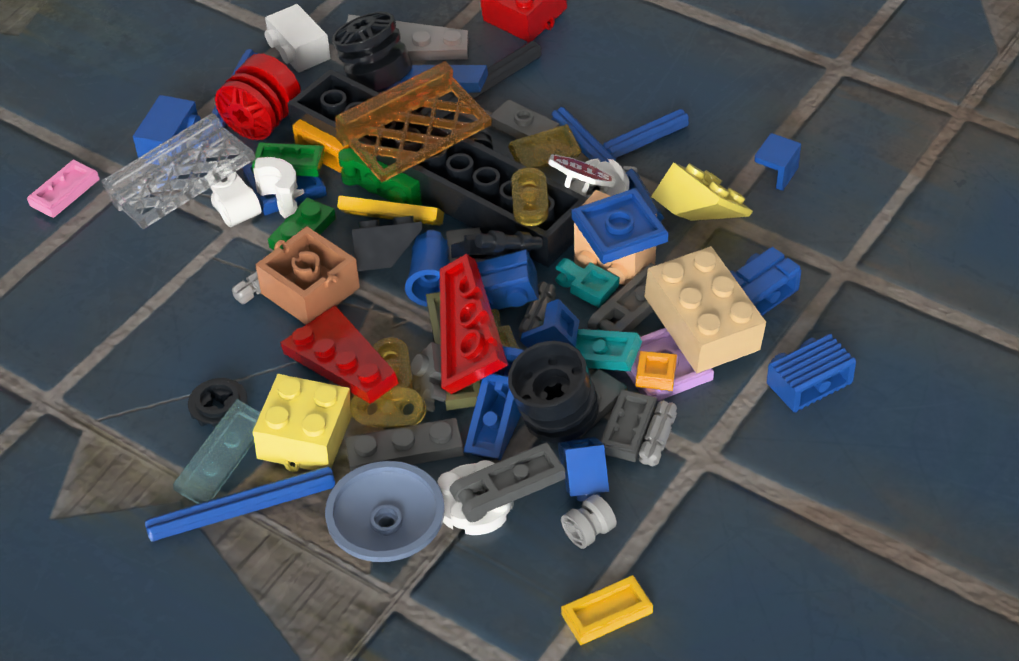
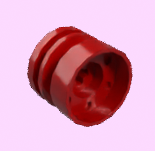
[215,54,301,140]

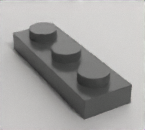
[345,418,464,471]

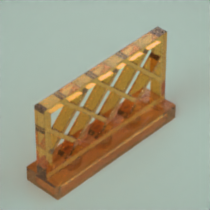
[336,61,492,183]

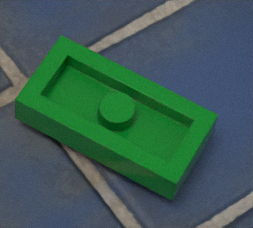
[268,197,336,250]

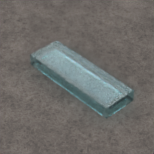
[173,399,261,504]

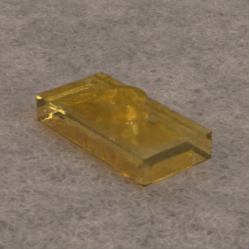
[508,124,582,171]

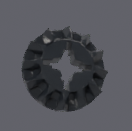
[188,378,248,429]

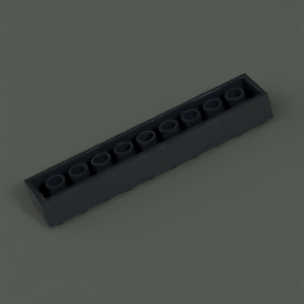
[287,69,588,267]

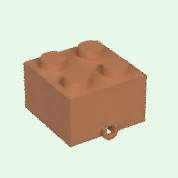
[255,226,360,325]

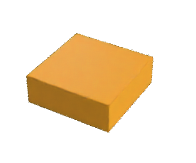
[636,351,677,391]

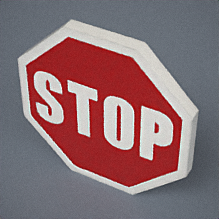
[548,154,615,194]

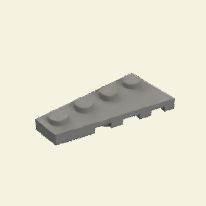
[347,14,468,61]

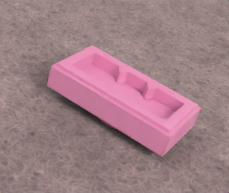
[27,159,99,218]

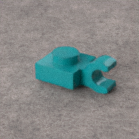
[555,258,620,308]

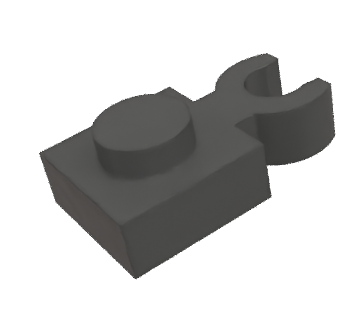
[411,342,446,412]

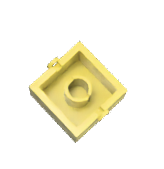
[253,374,352,472]

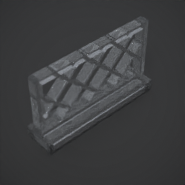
[101,113,256,229]

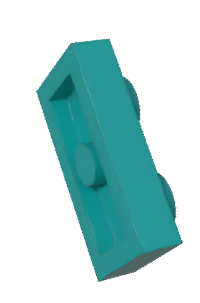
[575,329,642,371]

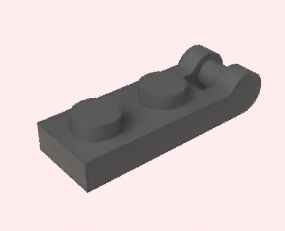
[587,263,655,332]
[449,442,565,522]

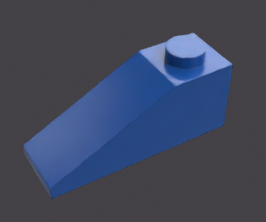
[463,346,524,460]

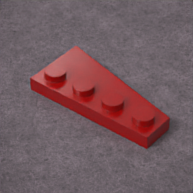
[440,254,508,394]
[280,305,399,404]

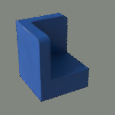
[754,133,801,191]
[520,299,580,348]

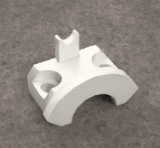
[253,157,304,218]

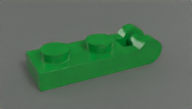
[338,148,422,206]

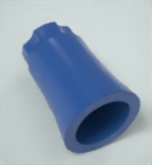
[405,230,450,307]

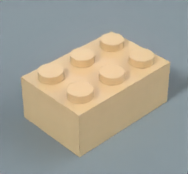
[644,246,766,374]

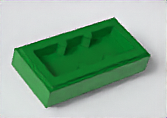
[252,142,325,177]

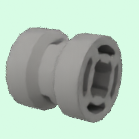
[561,494,617,549]

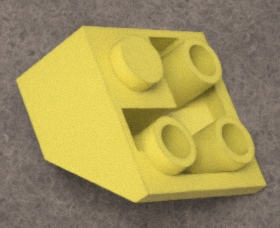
[651,162,753,221]

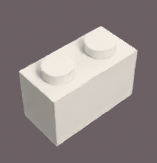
[265,4,331,73]

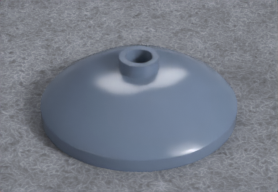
[325,461,445,562]

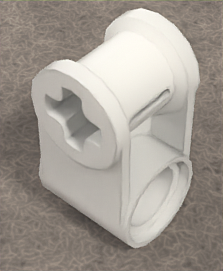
[206,166,261,227]

